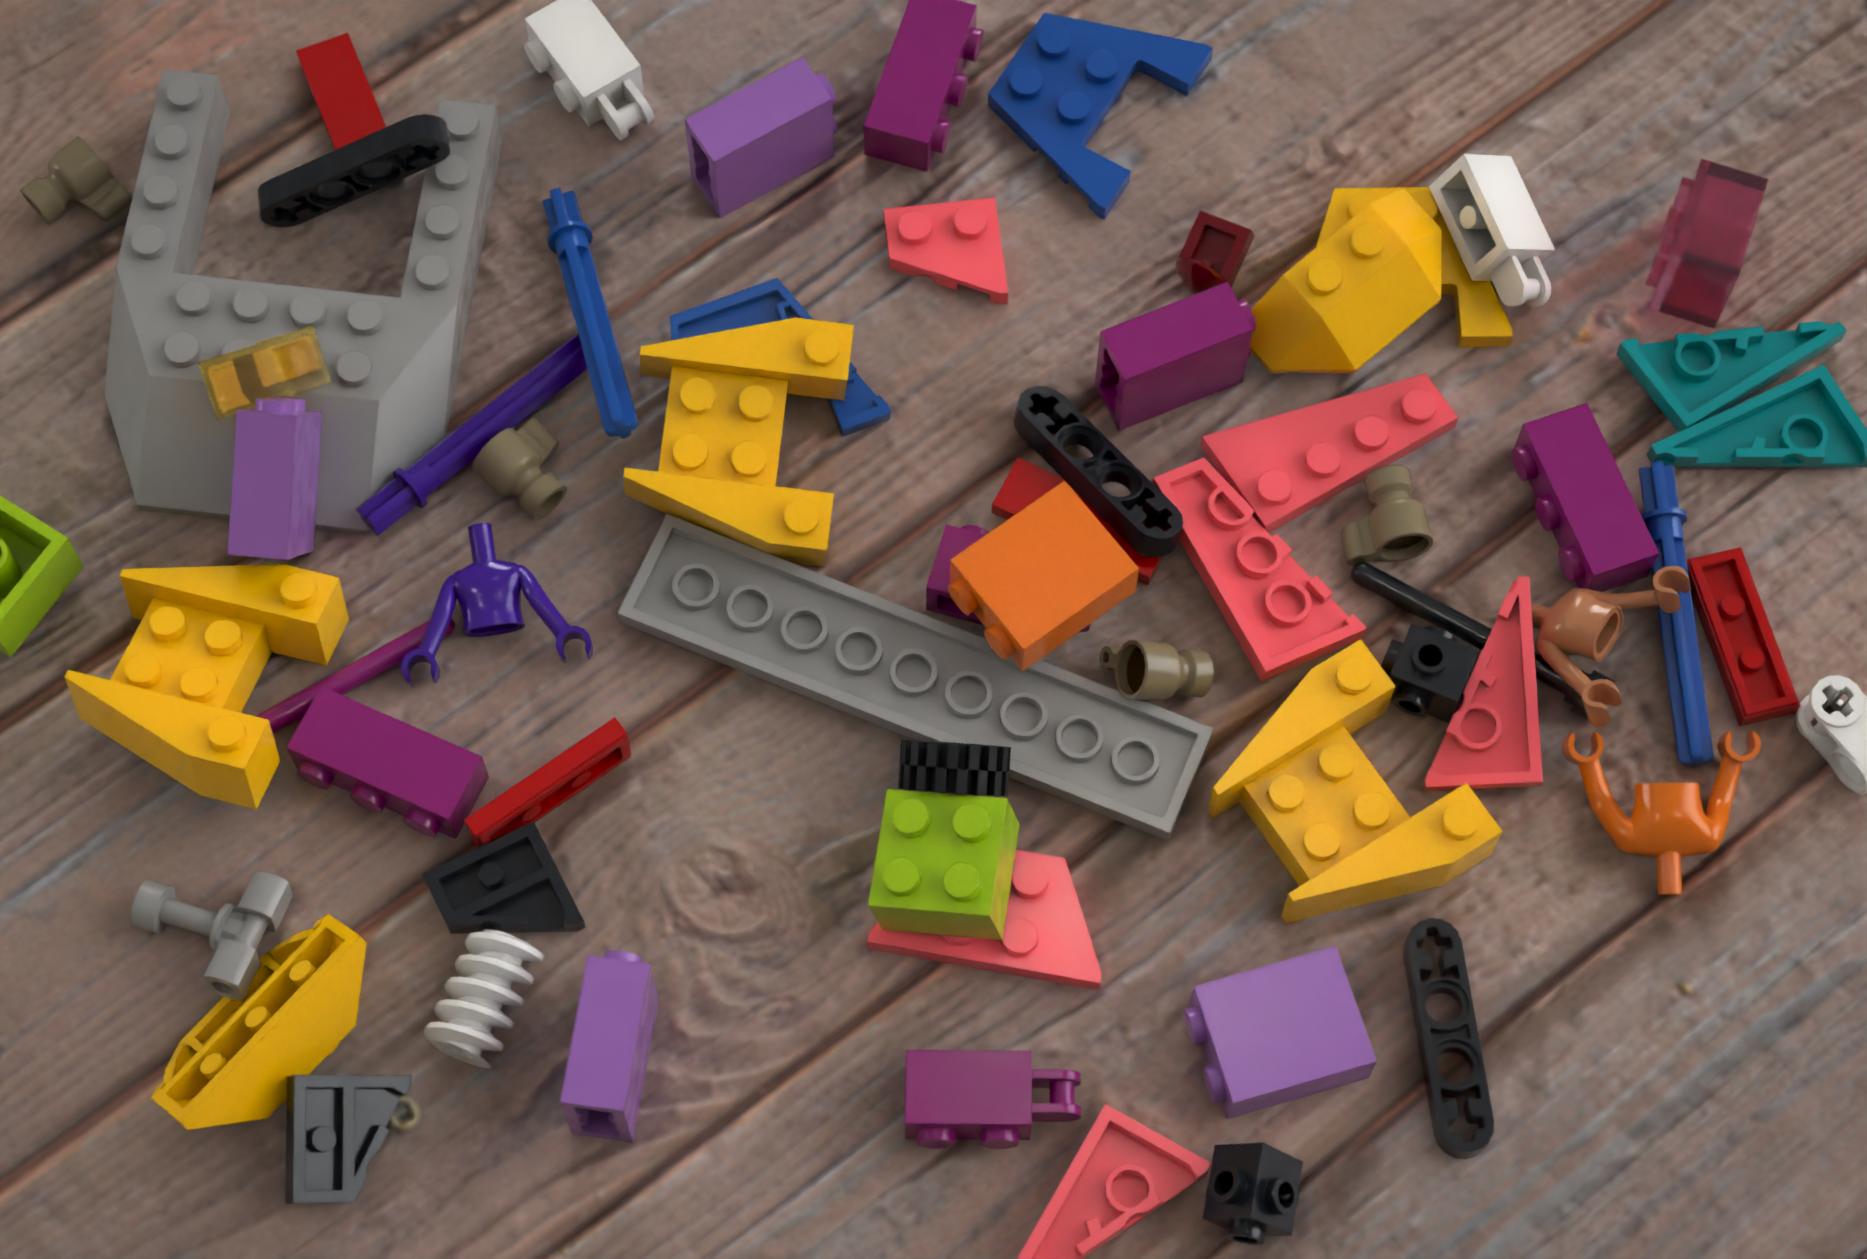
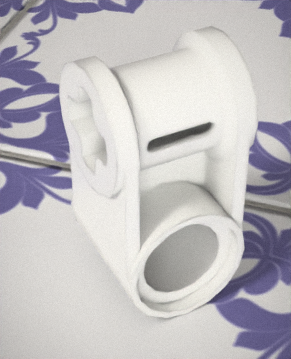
[1795,675,1867,795]

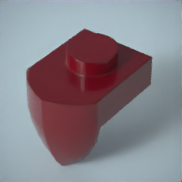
[1176,210,1255,295]

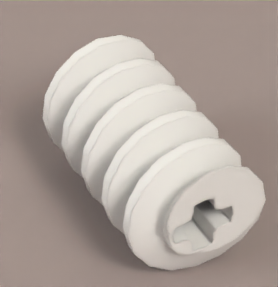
[424,929,544,1069]

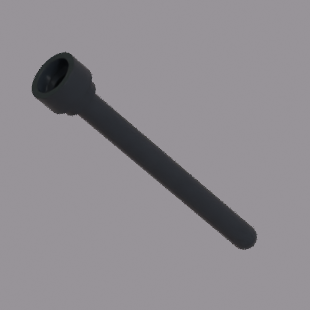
[1351,562,1616,721]

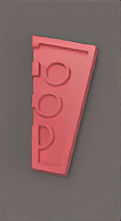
[1200,373,1458,533]
[1152,457,1368,682]

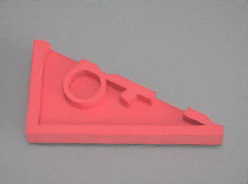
[1425,576,1543,791]
[1017,1104,1212,1259]

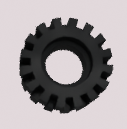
[898,739,1011,796]

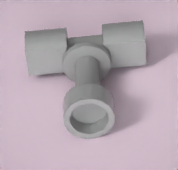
[131,871,293,1000]

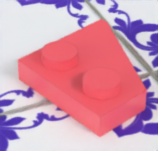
[883,198,1008,304]

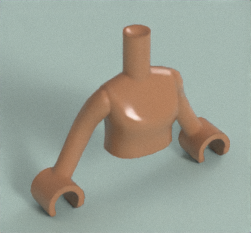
[1531,566,1691,727]

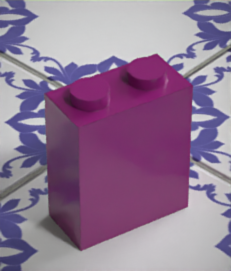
[1095,282,1256,431]

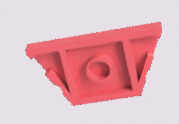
[867,849,1102,990]

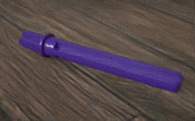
[356,333,588,536]

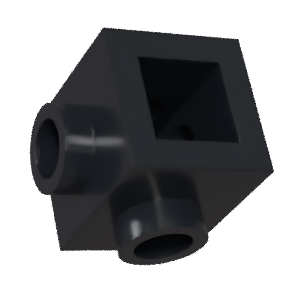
[1381,623,1479,723]
[1202,1142,1303,1245]

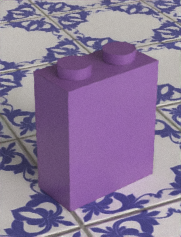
[685,57,838,218]
[228,397,323,560]
[1184,946,1377,1119]
[560,950,659,1142]

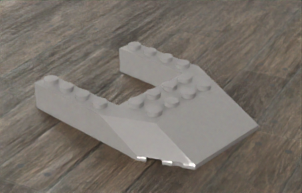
[104,69,503,535]

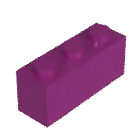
[863,0,984,172]
[1512,403,1659,592]
[286,686,489,839]

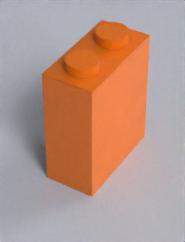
[948,480,1139,672]

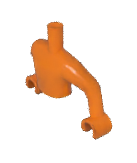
[1562,731,1761,895]

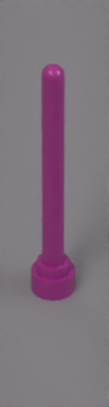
[256,617,455,734]

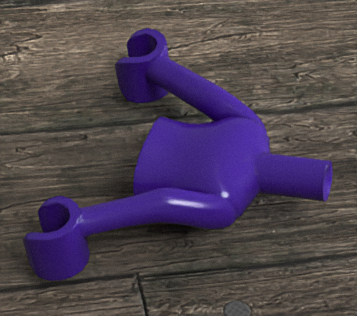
[401,523,593,686]

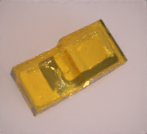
[198,325,332,420]

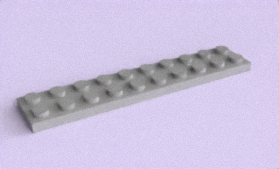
[617,514,1214,841]

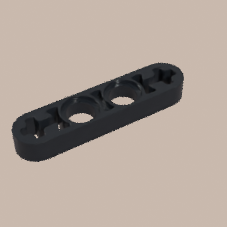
[257,114,450,227]
[1014,386,1183,557]
[1403,918,1494,1159]

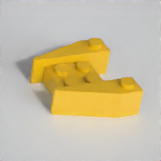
[623,317,854,567]
[64,564,349,810]
[1207,639,1503,923]

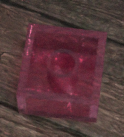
[1645,158,1768,329]

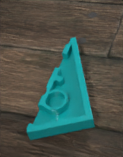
[1616,321,1847,432]
[1647,364,1867,467]

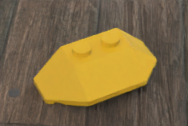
[1250,188,1441,374]
[151,914,367,1130]

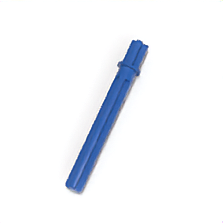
[543,187,638,439]
[1638,462,1714,767]

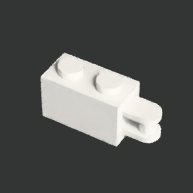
[524,0,655,140]
[1429,154,1555,307]

